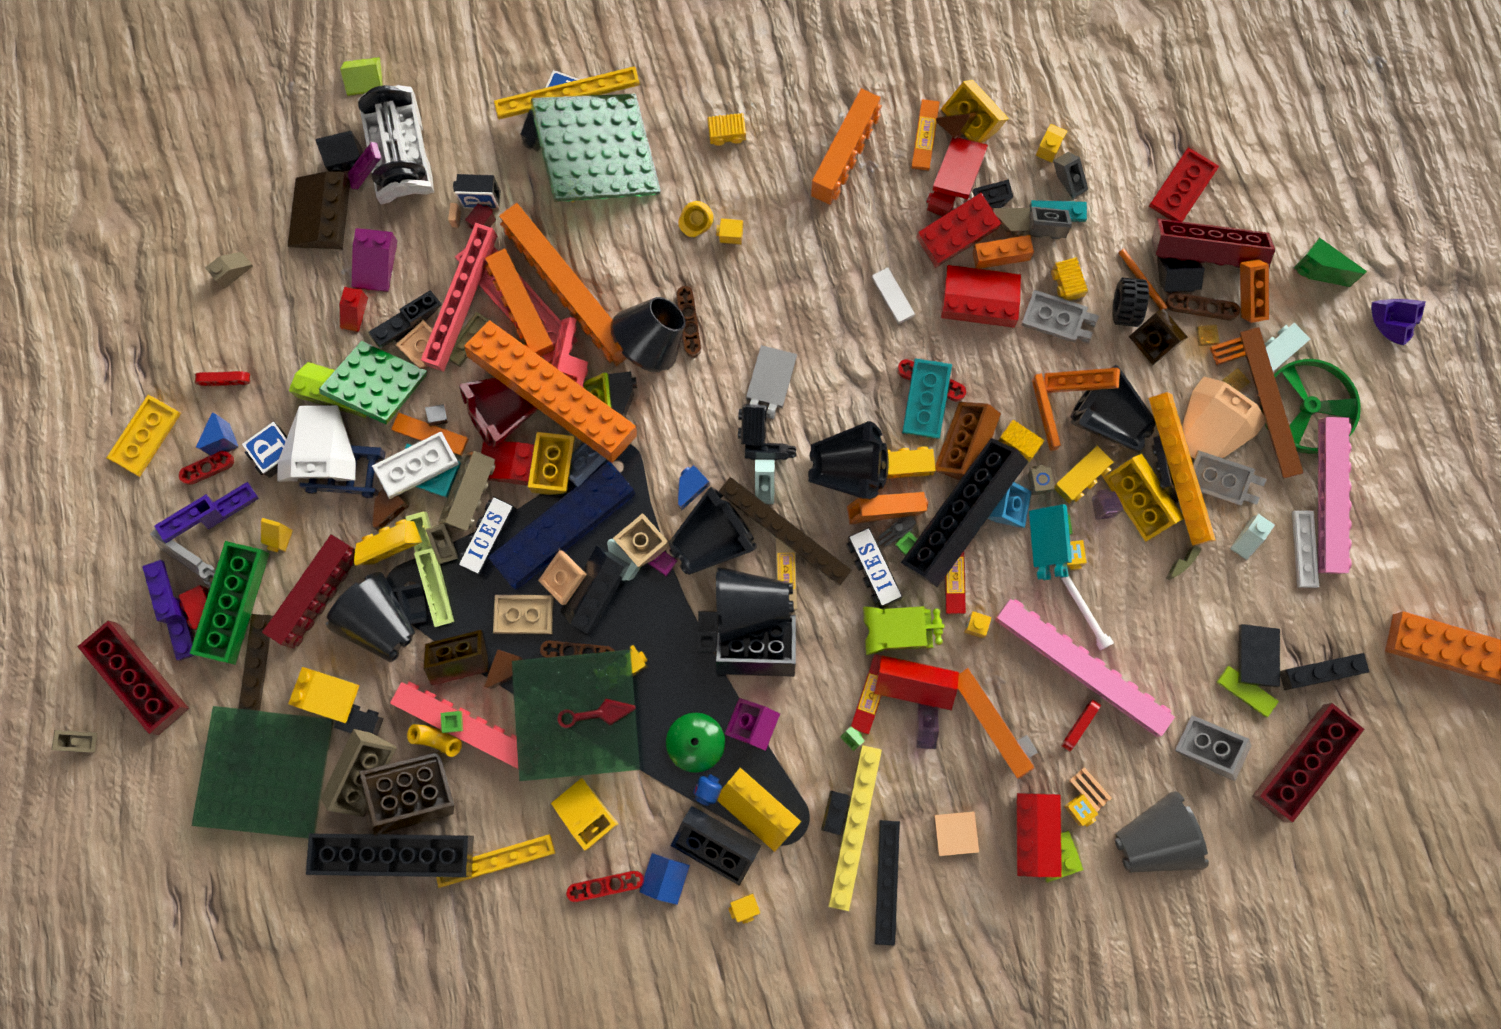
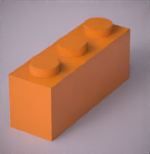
[972,235,1034,269]
[1240,259,1269,323]

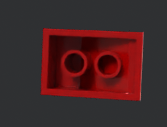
[481,442,535,486]

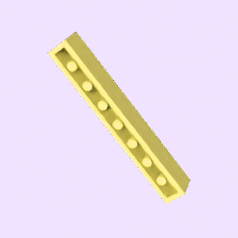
[828,745,882,911]

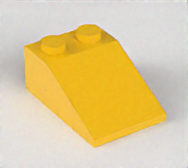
[288,667,360,723]

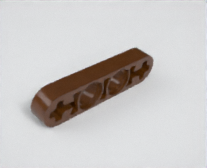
[677,286,701,357]
[1165,293,1240,321]
[540,641,617,665]

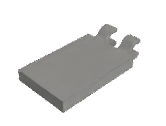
[1021,290,1099,343]
[746,345,797,419]
[1193,450,1267,506]
[150,528,215,588]

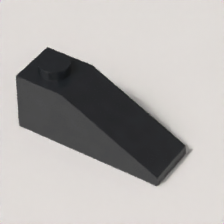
[608,371,637,417]

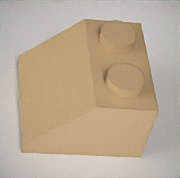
[613,513,669,568]

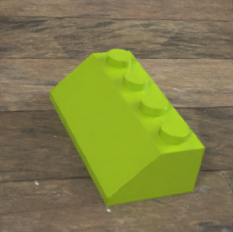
[289,362,366,418]

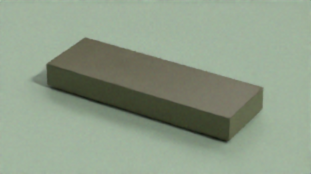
[449,311,491,367]

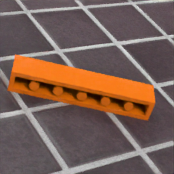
[485,248,555,357]

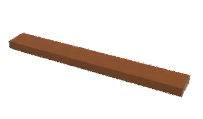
[1239,327,1303,479]

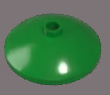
[666,713,725,772]

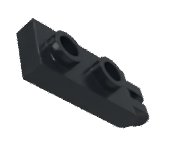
[745,443,796,461]

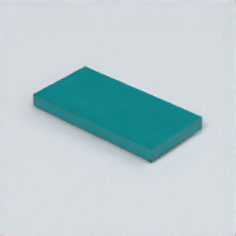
[902,358,952,439]

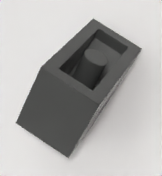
[1053,152,1089,198]

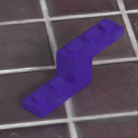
[154,482,259,543]
[142,560,195,661]

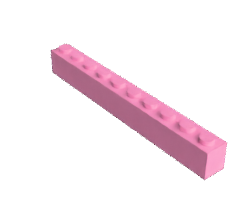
[995,599,1175,737]

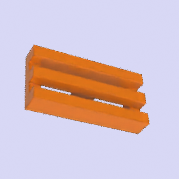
[1210,337,1246,365]

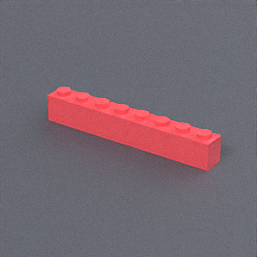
[421,223,498,372]
[390,681,543,775]

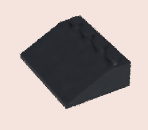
[716,615,796,677]

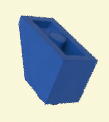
[678,465,710,510]

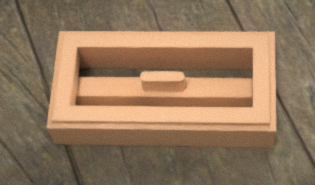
[1069,767,1112,811]

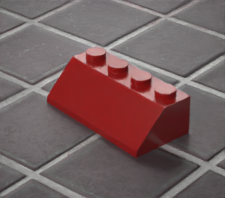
[1017,793,1062,877]

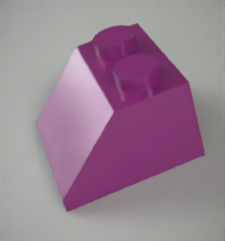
[725,698,780,751]

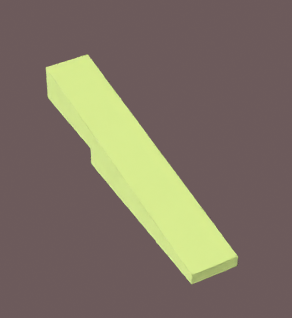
[406,511,454,627]

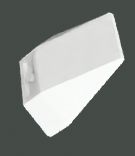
[277,405,356,482]

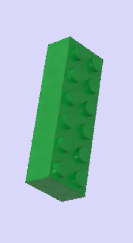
[190,541,270,665]

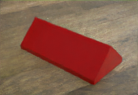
[874,655,959,711]

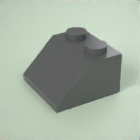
[1028,207,1072,239]

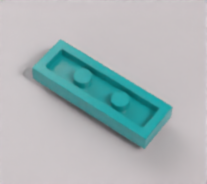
[1030,200,1087,222]

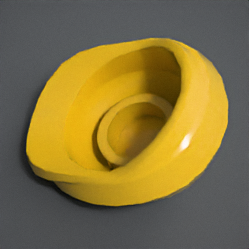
[678,201,713,237]

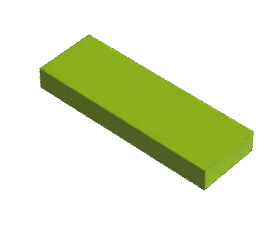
[1217,666,1279,718]

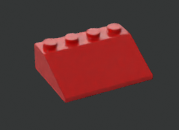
[941,265,1021,328]

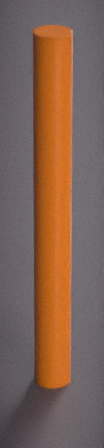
[1118,249,1168,310]

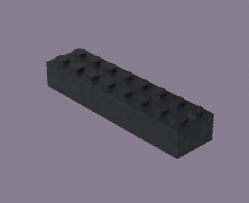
[900,438,1029,588]
[306,833,474,877]

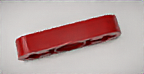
[195,371,250,386]
[179,451,234,485]
[1061,699,1101,752]

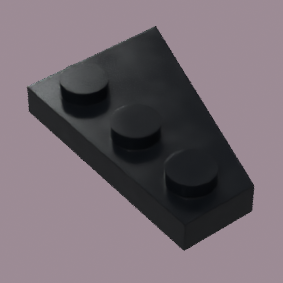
[1152,436,1179,503]

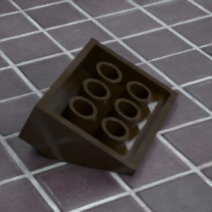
[287,171,350,250]
[360,752,455,836]

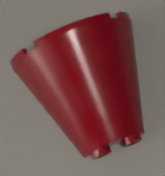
[459,378,539,448]

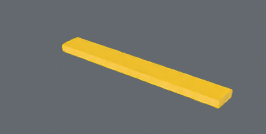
[494,66,640,120]

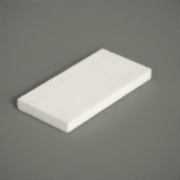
[372,432,459,499]

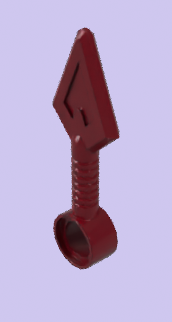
[558,699,636,728]

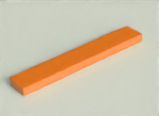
[958,668,1035,779]

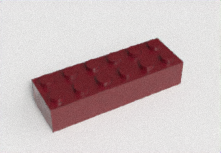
[1152,218,1275,268]
[262,534,355,649]
[77,620,189,735]
[1252,703,1365,823]

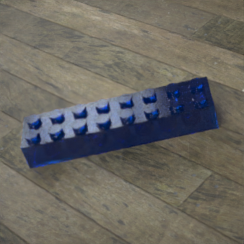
[488,461,636,590]

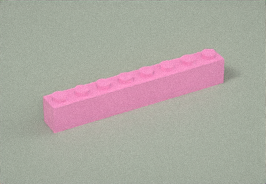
[1318,417,1352,574]

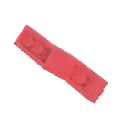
[551,317,588,388]

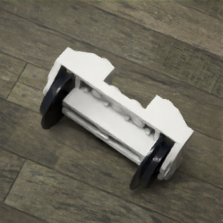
[358,85,434,204]

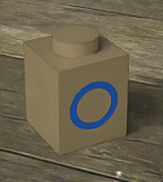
[1028,465,1055,495]

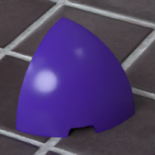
[1371,299,1426,345]

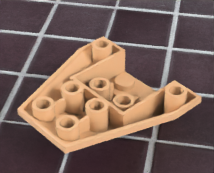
[1182,376,1266,460]

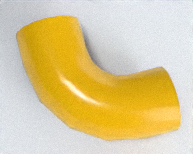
[407,724,462,757]

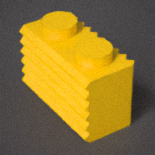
[707,113,746,146]
[1051,257,1088,301]
[998,420,1044,462]

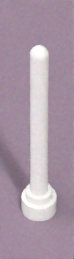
[1061,576,1114,651]

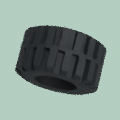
[1112,277,1149,327]

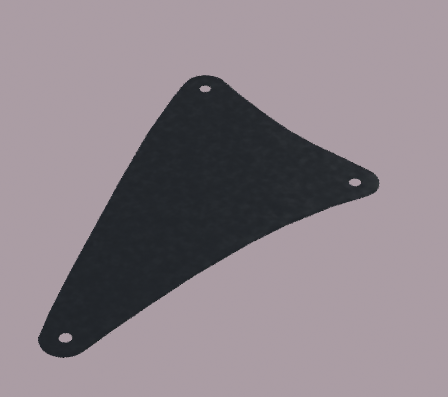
[386,444,810,846]

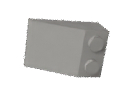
[1175,715,1251,781]

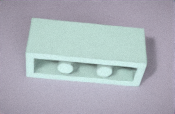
[1265,323,1310,371]

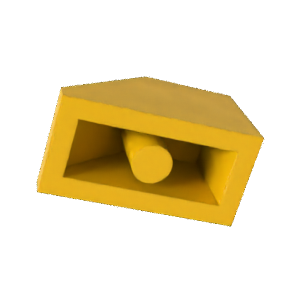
[1036,124,1067,163]
[261,518,293,553]

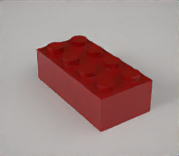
[916,193,1001,268]

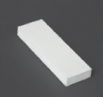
[871,268,915,324]

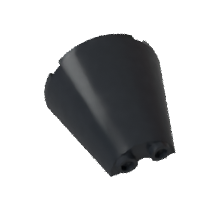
[1070,365,1156,452]
[808,421,889,499]
[668,487,757,575]
[716,567,794,642]
[325,572,415,662]

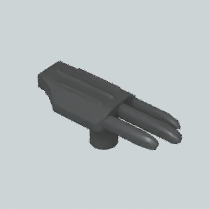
[879,516,917,546]

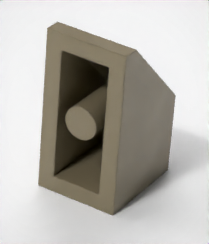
[992,208,1030,235]
[205,252,253,288]

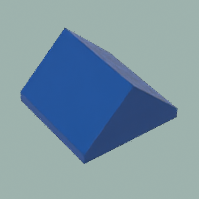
[196,412,239,456]
[640,853,690,905]

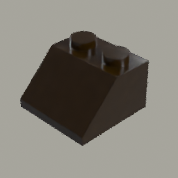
[1129,309,1188,365]

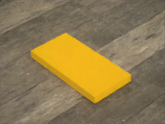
[106,395,182,477]

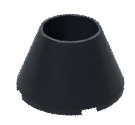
[611,297,685,373]

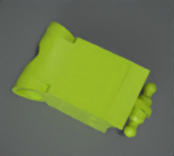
[863,606,945,656]

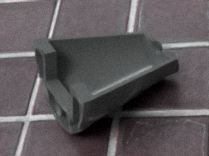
[1115,791,1209,873]

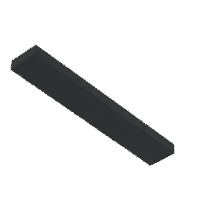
[874,820,900,946]

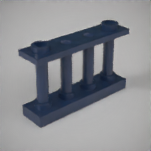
[299,445,386,498]

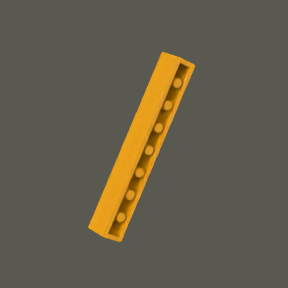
[1149,392,1216,546]

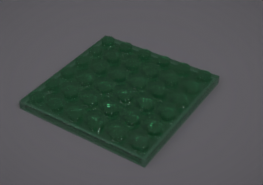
[530,94,661,202]
[512,650,640,781]
[191,706,333,838]

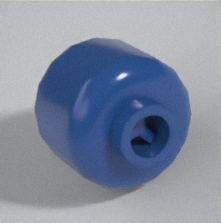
[693,774,722,806]

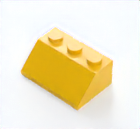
[941,80,1009,143]
[528,432,575,495]
[354,519,422,566]

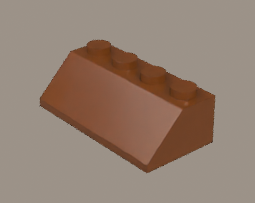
[935,402,1001,480]

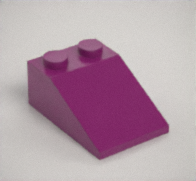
[351,228,398,292]

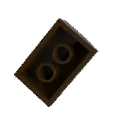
[423,630,488,686]

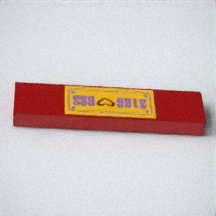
[945,552,966,614]
[850,654,881,735]

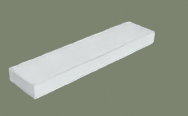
[1292,511,1319,588]

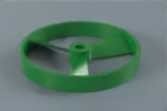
[1260,359,1361,454]

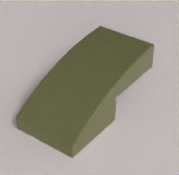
[1166,545,1202,580]

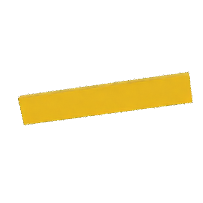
[436,834,556,888]

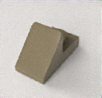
[426,523,458,564]
[51,730,97,753]

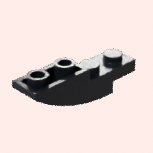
[368,290,441,349]

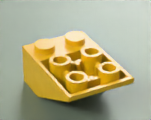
[551,778,619,851]

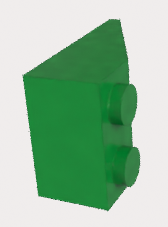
[1294,238,1367,287]

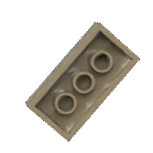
[438,451,495,531]
[320,729,396,817]

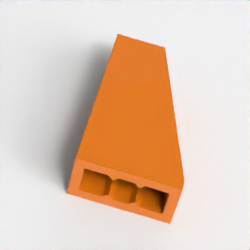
[847,492,928,525]

